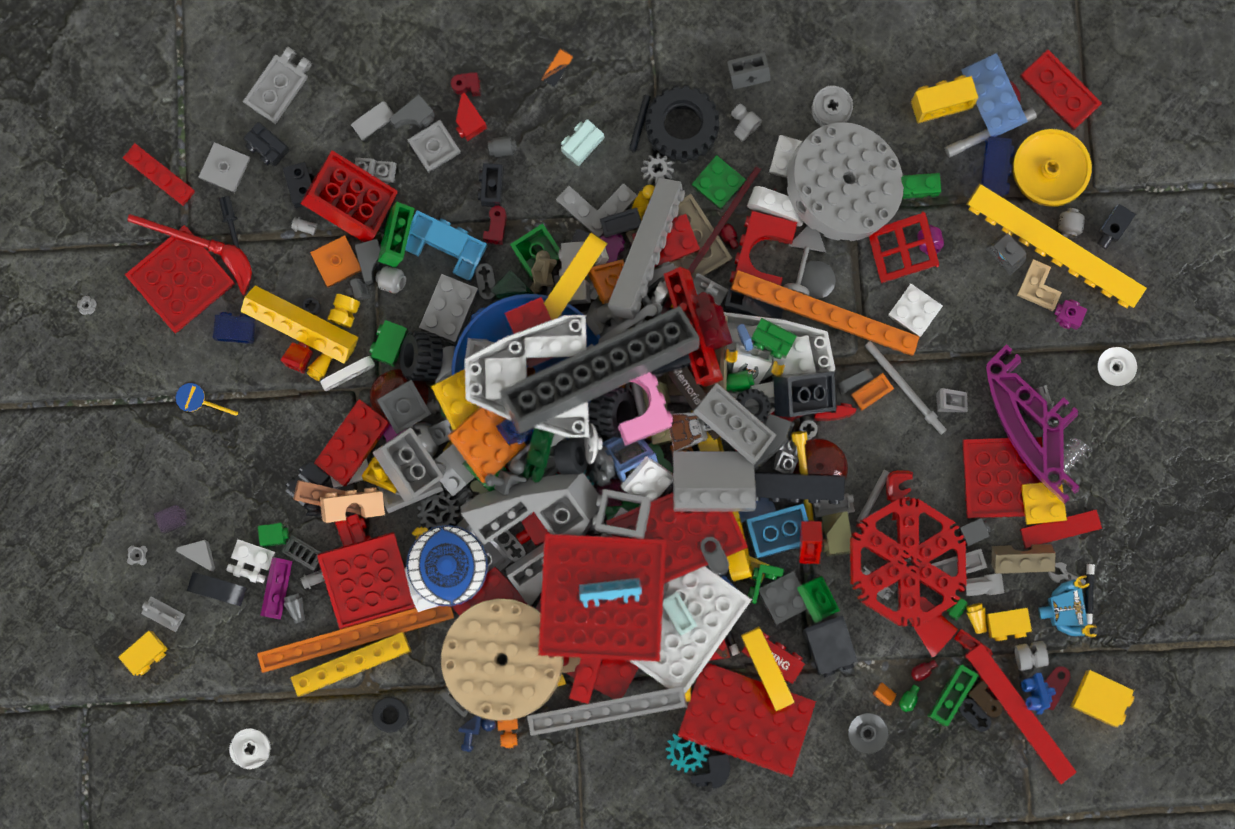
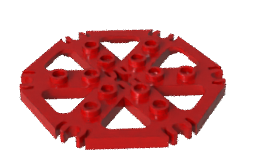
[850,498,966,626]

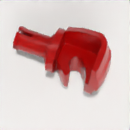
[886,470,913,520]

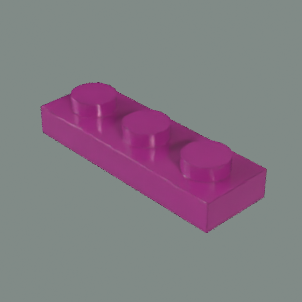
[260,557,293,620]

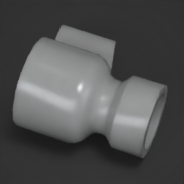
[731,104,762,142]

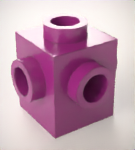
[1054,299,1087,330]

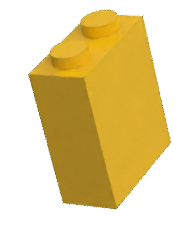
[1070,670,1134,727]

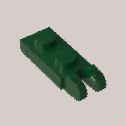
[523,427,554,483]

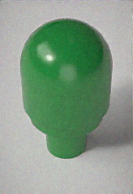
[899,685,920,712]

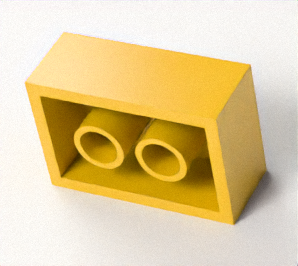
[911,75,978,123]

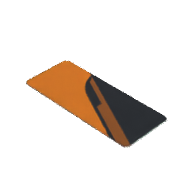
[542,50,573,87]

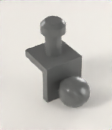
[485,460,526,495]

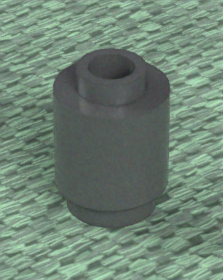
[488,136,517,157]

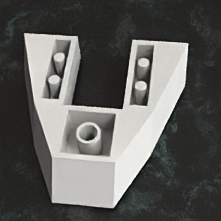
[724,312,835,414]
[465,315,589,437]

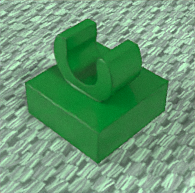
[946,598,968,622]

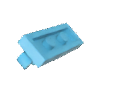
[579,578,642,607]

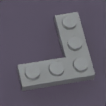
[556,183,637,238]

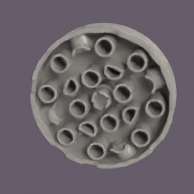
[786,122,904,241]

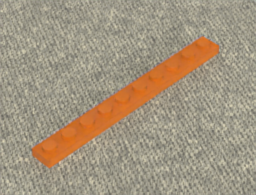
[730,270,919,356]
[257,605,454,673]

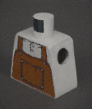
[669,413,713,452]

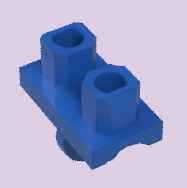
[1021,673,1056,714]

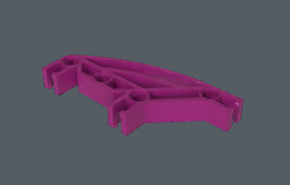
[986,344,1079,504]

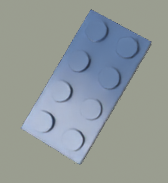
[961,53,1028,138]

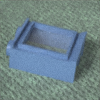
[602,437,658,483]

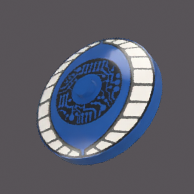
[407,525,488,606]

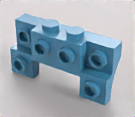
[405,210,487,282]

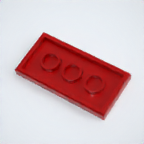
[1020,50,1102,131]

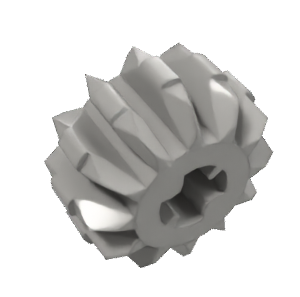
[641,153,674,186]

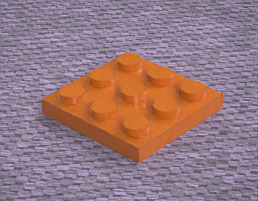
[448,406,526,483]

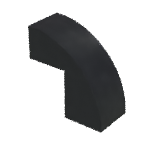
[187,572,247,607]

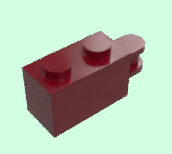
[695,292,733,350]

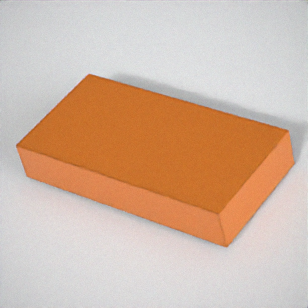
[850,373,894,411]

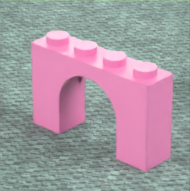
[618,372,673,446]

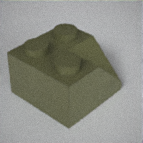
[820,511,851,557]

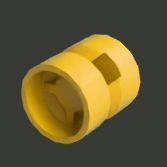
[327,294,360,328]

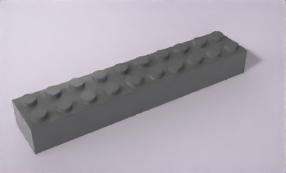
[500,306,699,434]

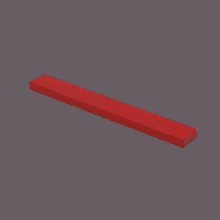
[965,643,1077,784]

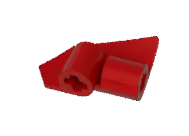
[909,596,958,657]

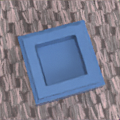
[737,324,753,351]

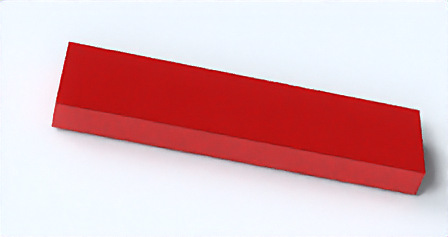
[1020,510,1102,548]

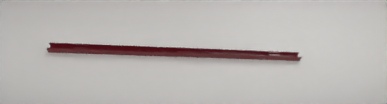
[660,167,761,314]

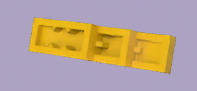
[741,627,794,711]

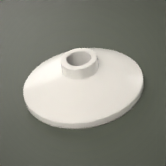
[1098,347,1137,386]
[584,424,602,464]

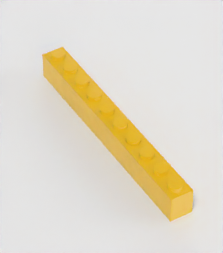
[967,184,1147,308]

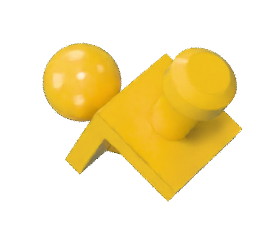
[632,184,655,221]

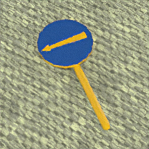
[176,383,238,415]

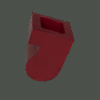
[451,72,481,96]

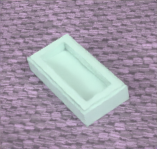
[663,591,698,636]

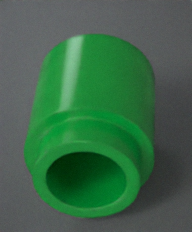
[727,370,755,393]

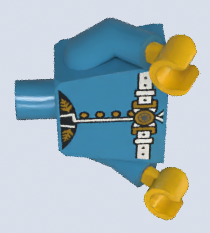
[1038,575,1097,637]

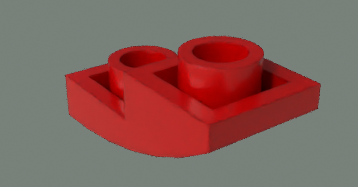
[814,403,856,421]

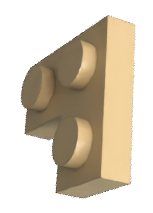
[1017,259,1062,311]

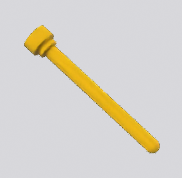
[791,431,814,521]

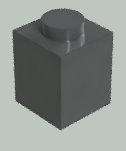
[957,518,991,547]

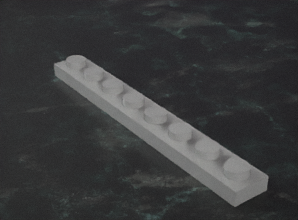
[527,687,687,736]

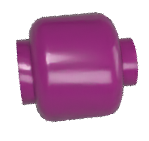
[917,225,944,255]

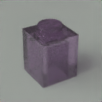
[154,505,187,534]

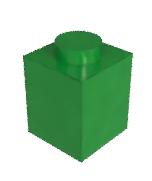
[258,523,289,547]

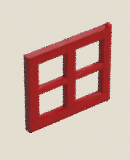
[869,211,940,283]

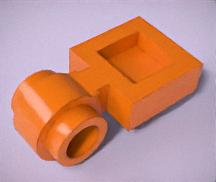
[497,719,518,748]

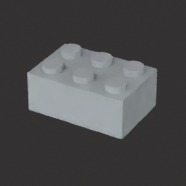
[419,274,479,345]
[372,427,444,502]

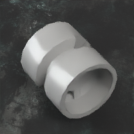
[1014,641,1049,671]

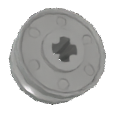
[811,86,853,127]

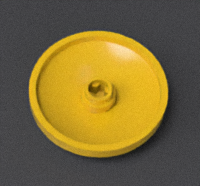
[1013,129,1092,207]

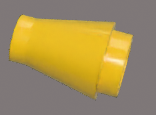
[307,353,333,381]
[966,603,987,634]

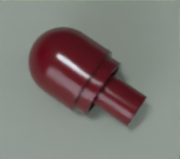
[719,224,739,250]
[911,660,938,681]

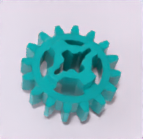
[666,734,709,773]

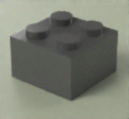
[758,571,807,626]

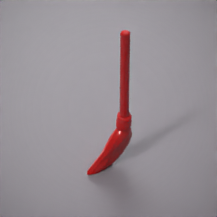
[127,214,252,296]

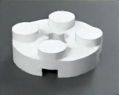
[229,729,271,769]

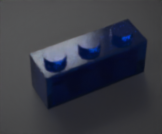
[981,136,1014,198]

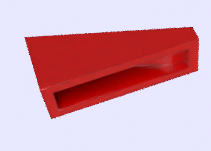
[954,629,993,656]

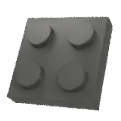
[377,380,431,434]

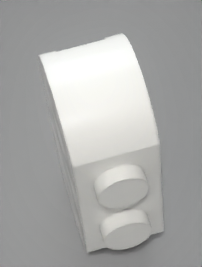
[747,186,803,226]

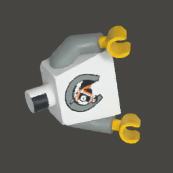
[725,342,785,385]

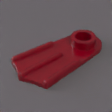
[1044,666,1070,710]

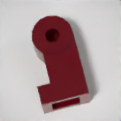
[483,206,507,245]

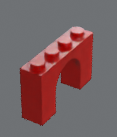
[729,211,797,286]

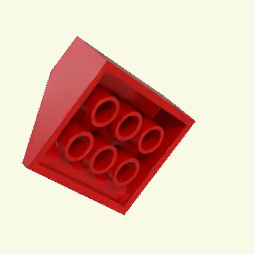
[300,151,398,242]

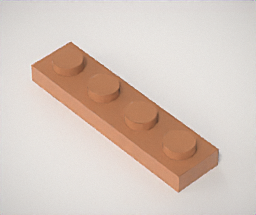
[293,480,361,515]

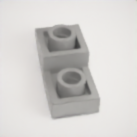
[351,101,394,140]
[355,158,397,183]
[773,435,798,473]

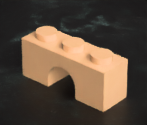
[320,487,385,523]

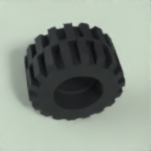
[400,331,443,382]
[588,387,636,438]

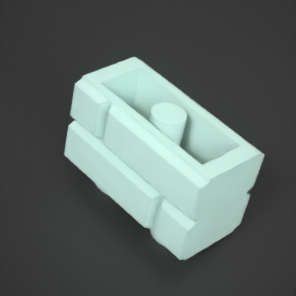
[561,120,604,166]

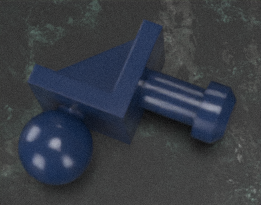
[459,715,496,752]

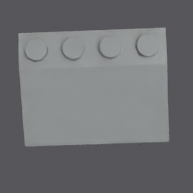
[673,451,756,512]

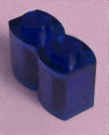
[213,312,256,344]

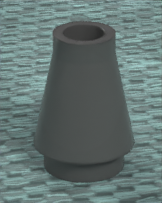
[283,593,306,624]

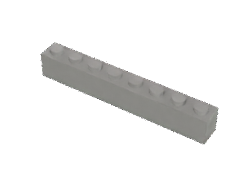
[608,178,685,320]

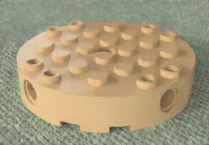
[441,599,564,720]

